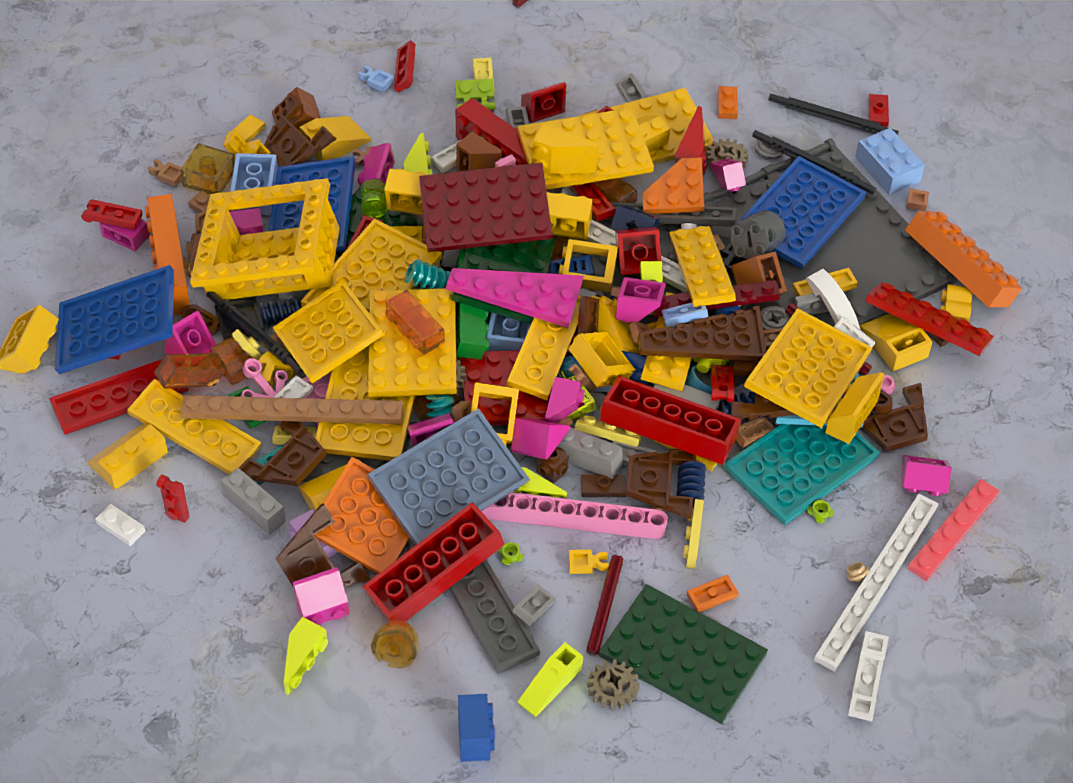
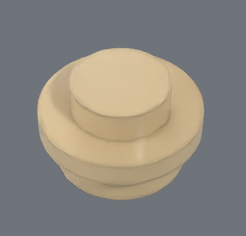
[846,562,869,582]

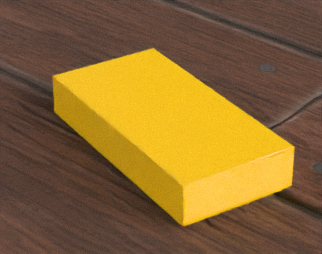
[225,114,266,143]

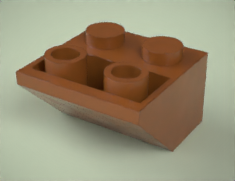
[272,87,321,130]
[456,132,502,172]
[731,251,787,306]

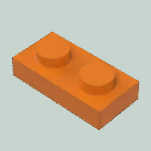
[718,86,738,119]
[686,574,739,612]

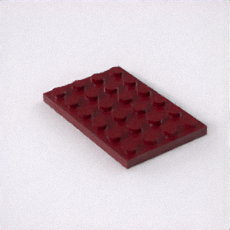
[419,162,553,252]

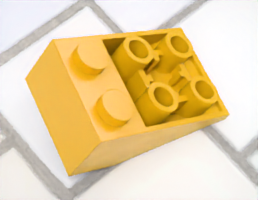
[859,313,932,372]

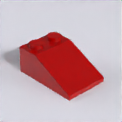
[674,106,708,175]

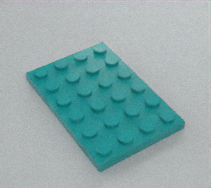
[724,424,880,526]

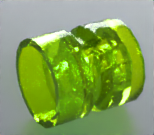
[361,179,387,218]

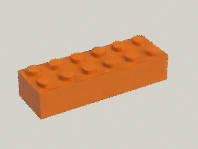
[145,194,190,315]
[905,210,1023,307]

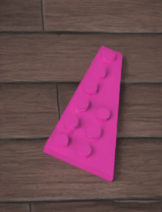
[446,268,584,328]

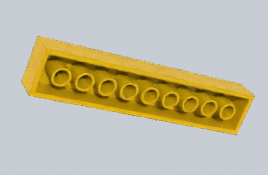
[385,169,593,240]

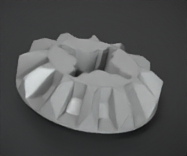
[755,134,784,160]
[760,306,791,330]

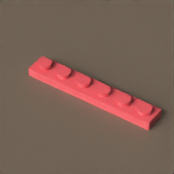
[908,479,1000,581]

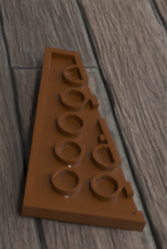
[637,306,766,361]

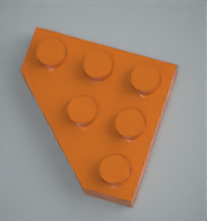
[643,157,704,214]

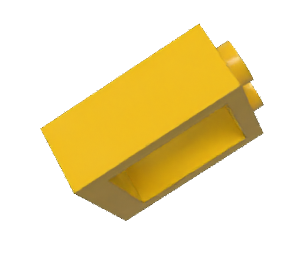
[559,239,618,292]
[568,332,635,387]
[470,383,519,446]

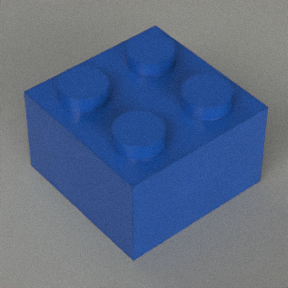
[458,693,495,762]

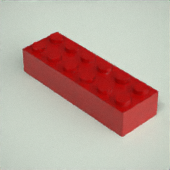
[455,98,551,192]
[600,376,741,465]
[362,502,505,630]

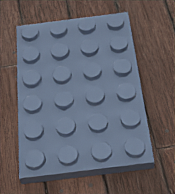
[367,408,530,546]

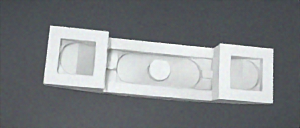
[806,269,860,329]
[848,631,889,721]

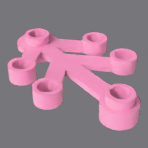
[240,359,288,423]

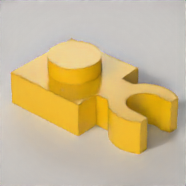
[569,550,609,574]

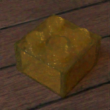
[180,143,235,194]

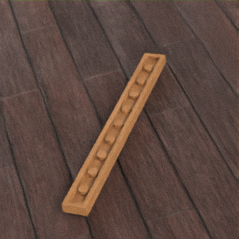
[181,395,403,424]

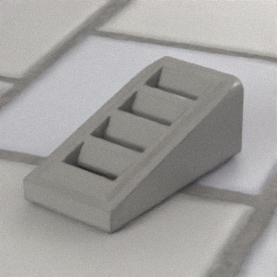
[505,106,529,129]

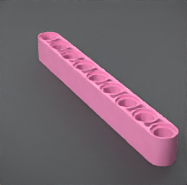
[482,492,668,539]

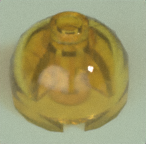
[371,620,420,668]

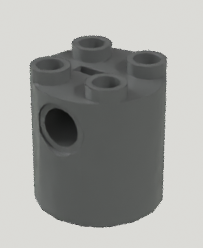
[731,210,785,259]

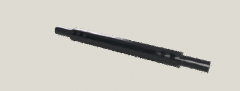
[768,94,899,135]
[752,130,877,195]
[207,291,303,374]

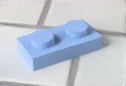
[662,303,708,327]

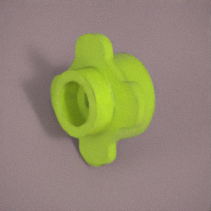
[807,500,834,523]
[498,542,523,566]

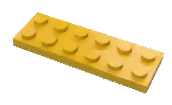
[669,226,736,307]
[641,292,693,391]
[506,295,580,400]
[128,379,262,475]

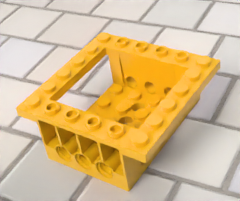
[190,178,340,302]

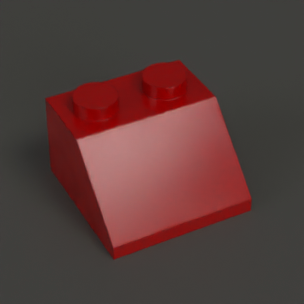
[521,82,567,123]
[615,227,661,275]

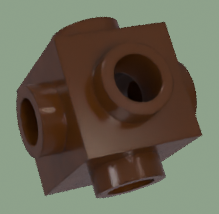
[537,447,569,484]

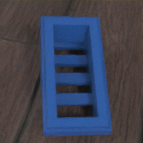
[549,255,595,276]

